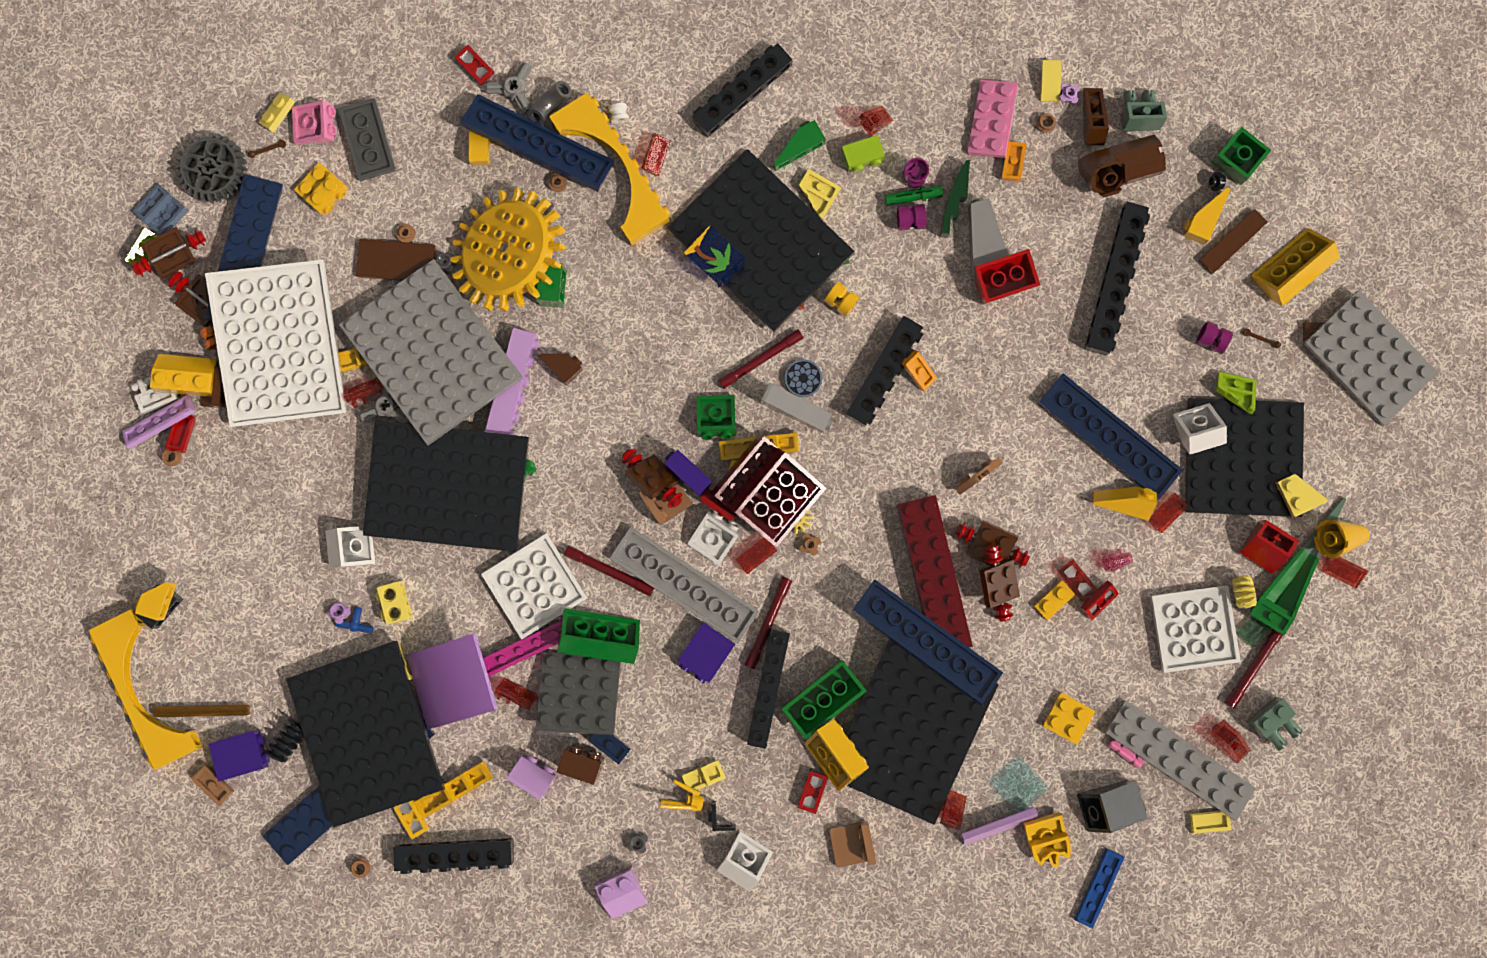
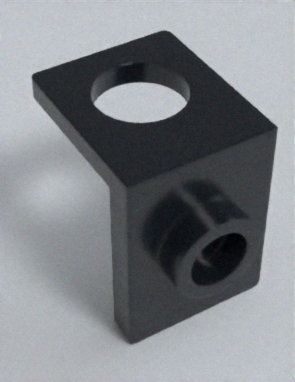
[708,802,736,831]

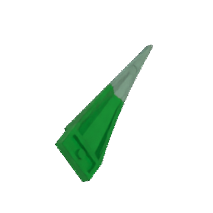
[1248,498,1346,636]

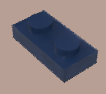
[588,734,631,765]

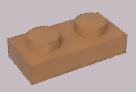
[191,764,234,806]

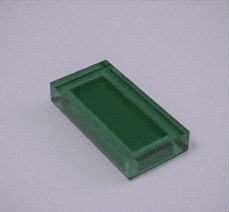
[1237,617,1271,647]

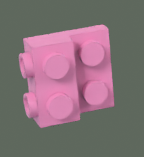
[292,100,337,146]

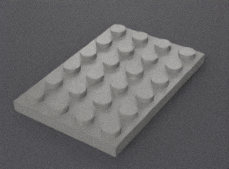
[1303,290,1438,426]

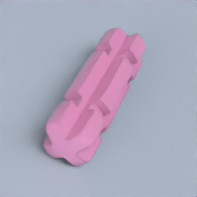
[1108,739,1144,768]

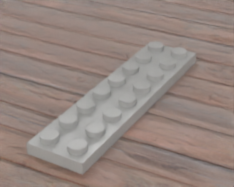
[609,527,759,643]
[1104,700,1256,821]

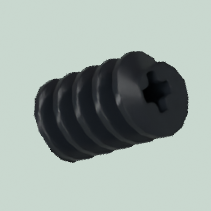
[264,718,304,762]

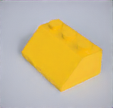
[150,354,219,397]
[804,719,869,792]

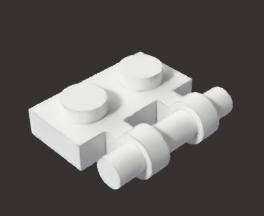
[131,376,179,414]

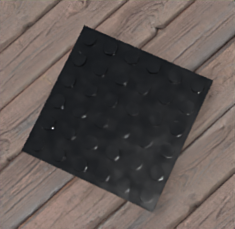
[1185,398,1304,517]

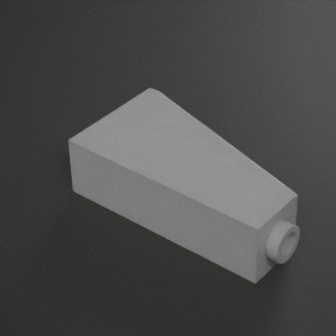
[968,197,1008,277]
[761,382,833,433]

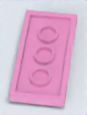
[968,80,1019,158]

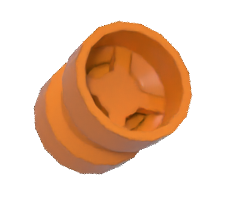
[200,325,217,350]

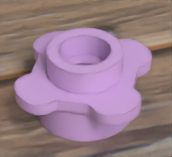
[1060,83,1079,104]
[327,601,351,624]

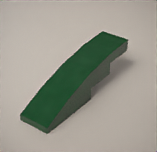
[940,160,970,238]

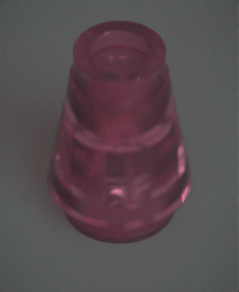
[1102,552,1133,572]

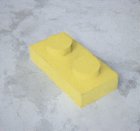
[258,92,295,133]

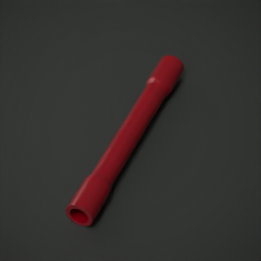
[718,329,804,389]
[564,545,654,597]
[744,576,792,669]
[1224,630,1282,709]

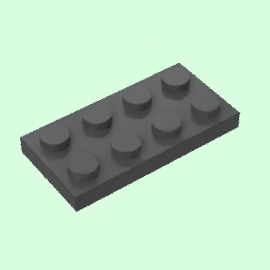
[338,98,397,182]

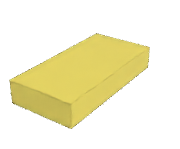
[1189,811,1231,834]

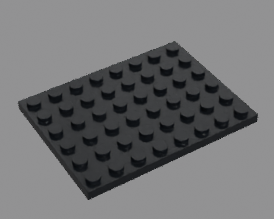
[667,149,855,333]
[363,420,529,552]
[846,639,999,825]
[286,640,445,828]

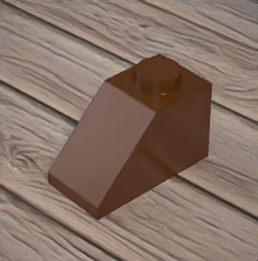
[538,354,583,385]

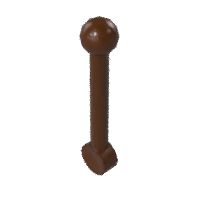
[248,140,286,158]
[1243,329,1281,348]

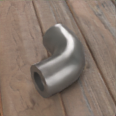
[527,81,572,125]

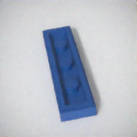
[1074,848,1125,929]

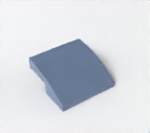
[132,184,189,235]

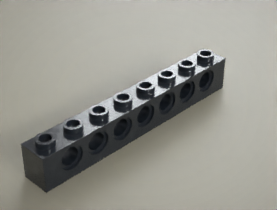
[1084,201,1150,356]

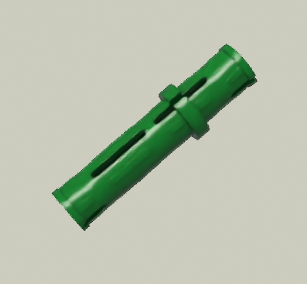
[885,185,943,206]

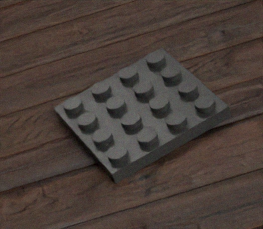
[536,652,621,736]

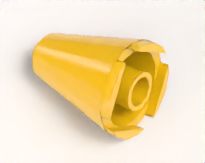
[1314,519,1370,559]

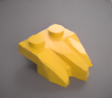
[1023,812,1071,867]

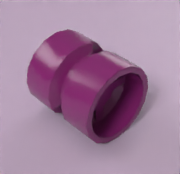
[902,157,929,189]
[897,204,926,231]
[1196,321,1233,354]

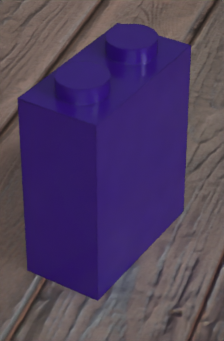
[664,450,713,497]
[677,622,735,683]
[208,729,270,782]

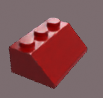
[974,249,1041,304]

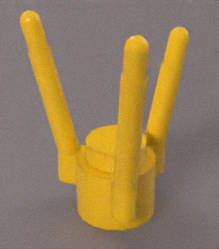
[659,779,704,812]

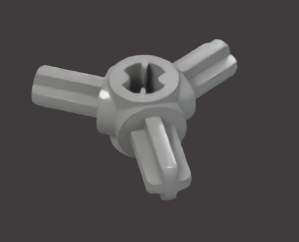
[486,62,532,114]
[359,385,410,424]

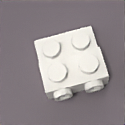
[687,510,742,565]

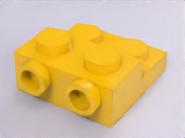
[294,162,348,216]

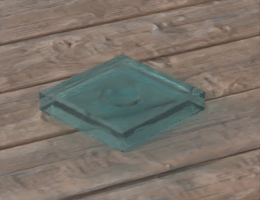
[993,759,1049,812]

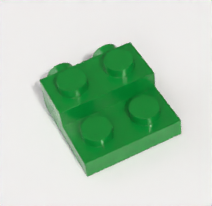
[696,395,736,440]

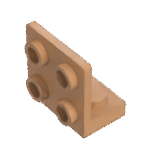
[639,483,692,526]
[829,821,876,867]

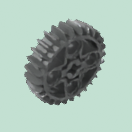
[175,133,248,204]

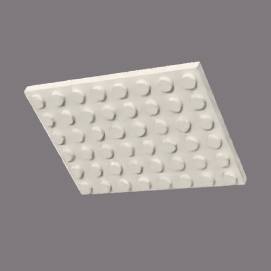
[205,260,347,427]

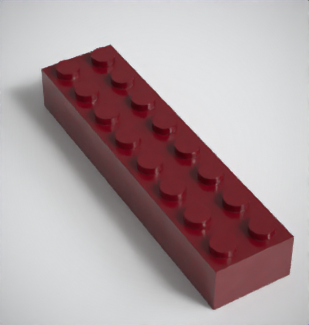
[896,495,973,648]

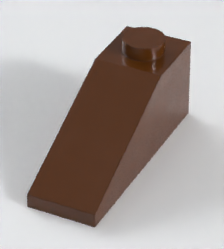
[1083,88,1109,145]

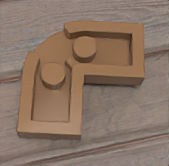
[955,457,1003,495]

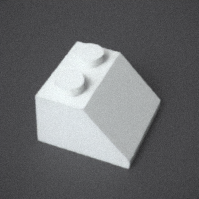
[1173,403,1227,454]
[325,526,375,569]
[717,831,773,892]

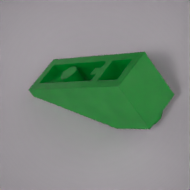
[774,120,826,171]

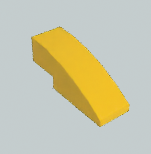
[469,130,491,166]

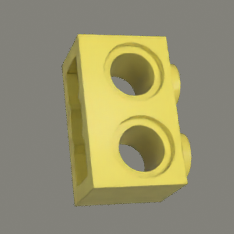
[376,581,413,625]

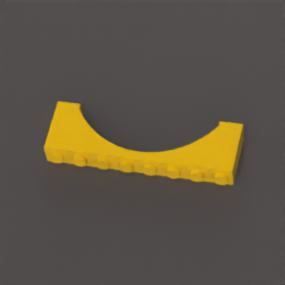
[549,92,670,246]
[89,609,203,770]

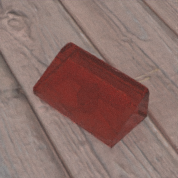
[1321,556,1368,588]

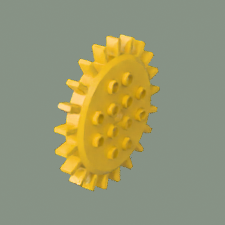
[450,188,566,312]

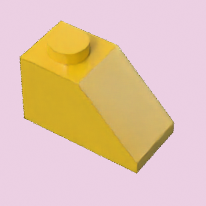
[135,582,177,620]

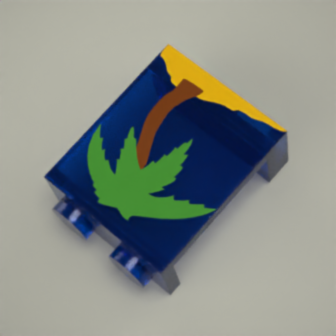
[684,226,745,288]

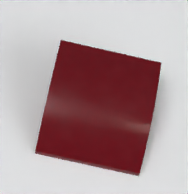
[710,434,826,548]

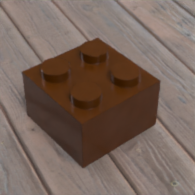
[556,744,605,785]

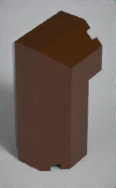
[1078,134,1166,197]

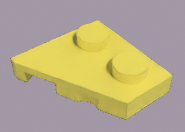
[799,169,841,220]
[1275,474,1328,517]

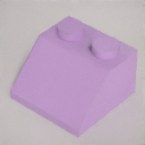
[506,754,557,800]
[595,867,648,919]

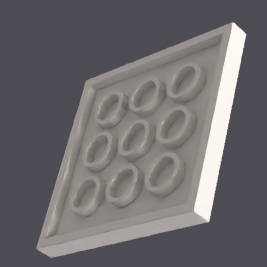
[481,533,588,640]
[1150,585,1241,673]

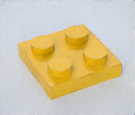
[1042,692,1095,745]

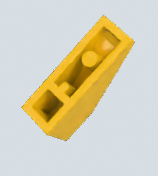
[1183,188,1230,245]
[1093,487,1157,521]

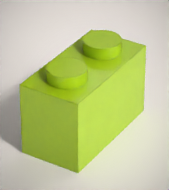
[841,135,885,173]

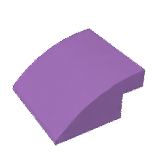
[406,633,498,730]

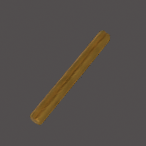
[153,705,250,717]

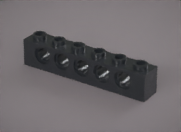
[692,43,793,138]
[845,316,924,427]
[747,629,790,749]
[393,838,514,874]

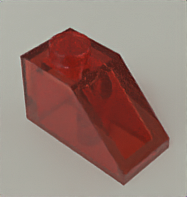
[1210,720,1251,764]

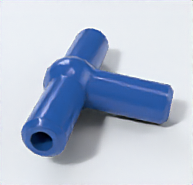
[335,607,374,634]

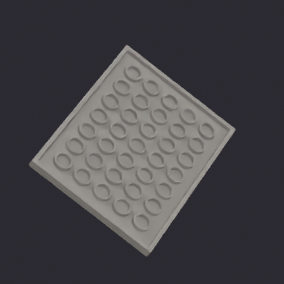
[339,259,523,446]

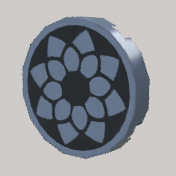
[784,359,822,398]

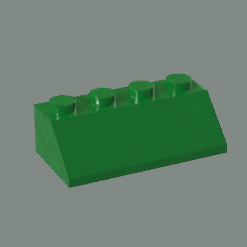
[557,608,640,664]
[781,659,867,740]

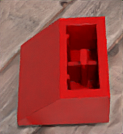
[1239,520,1299,574]

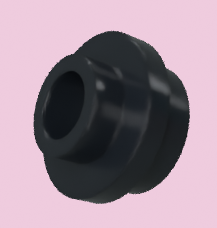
[1209,172,1226,191]

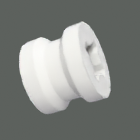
[608,103,629,124]

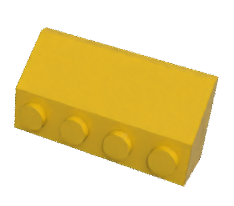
[1251,228,1340,306]

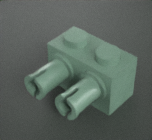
[1121,90,1167,131]
[1247,697,1303,751]

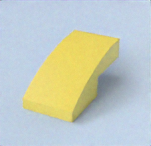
[1040,60,1062,102]
[681,760,726,794]

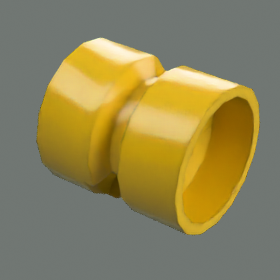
[824,282,860,317]

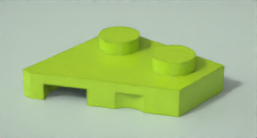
[1216,371,1257,414]

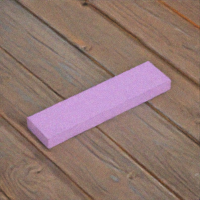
[122,395,195,449]
[962,807,1038,845]

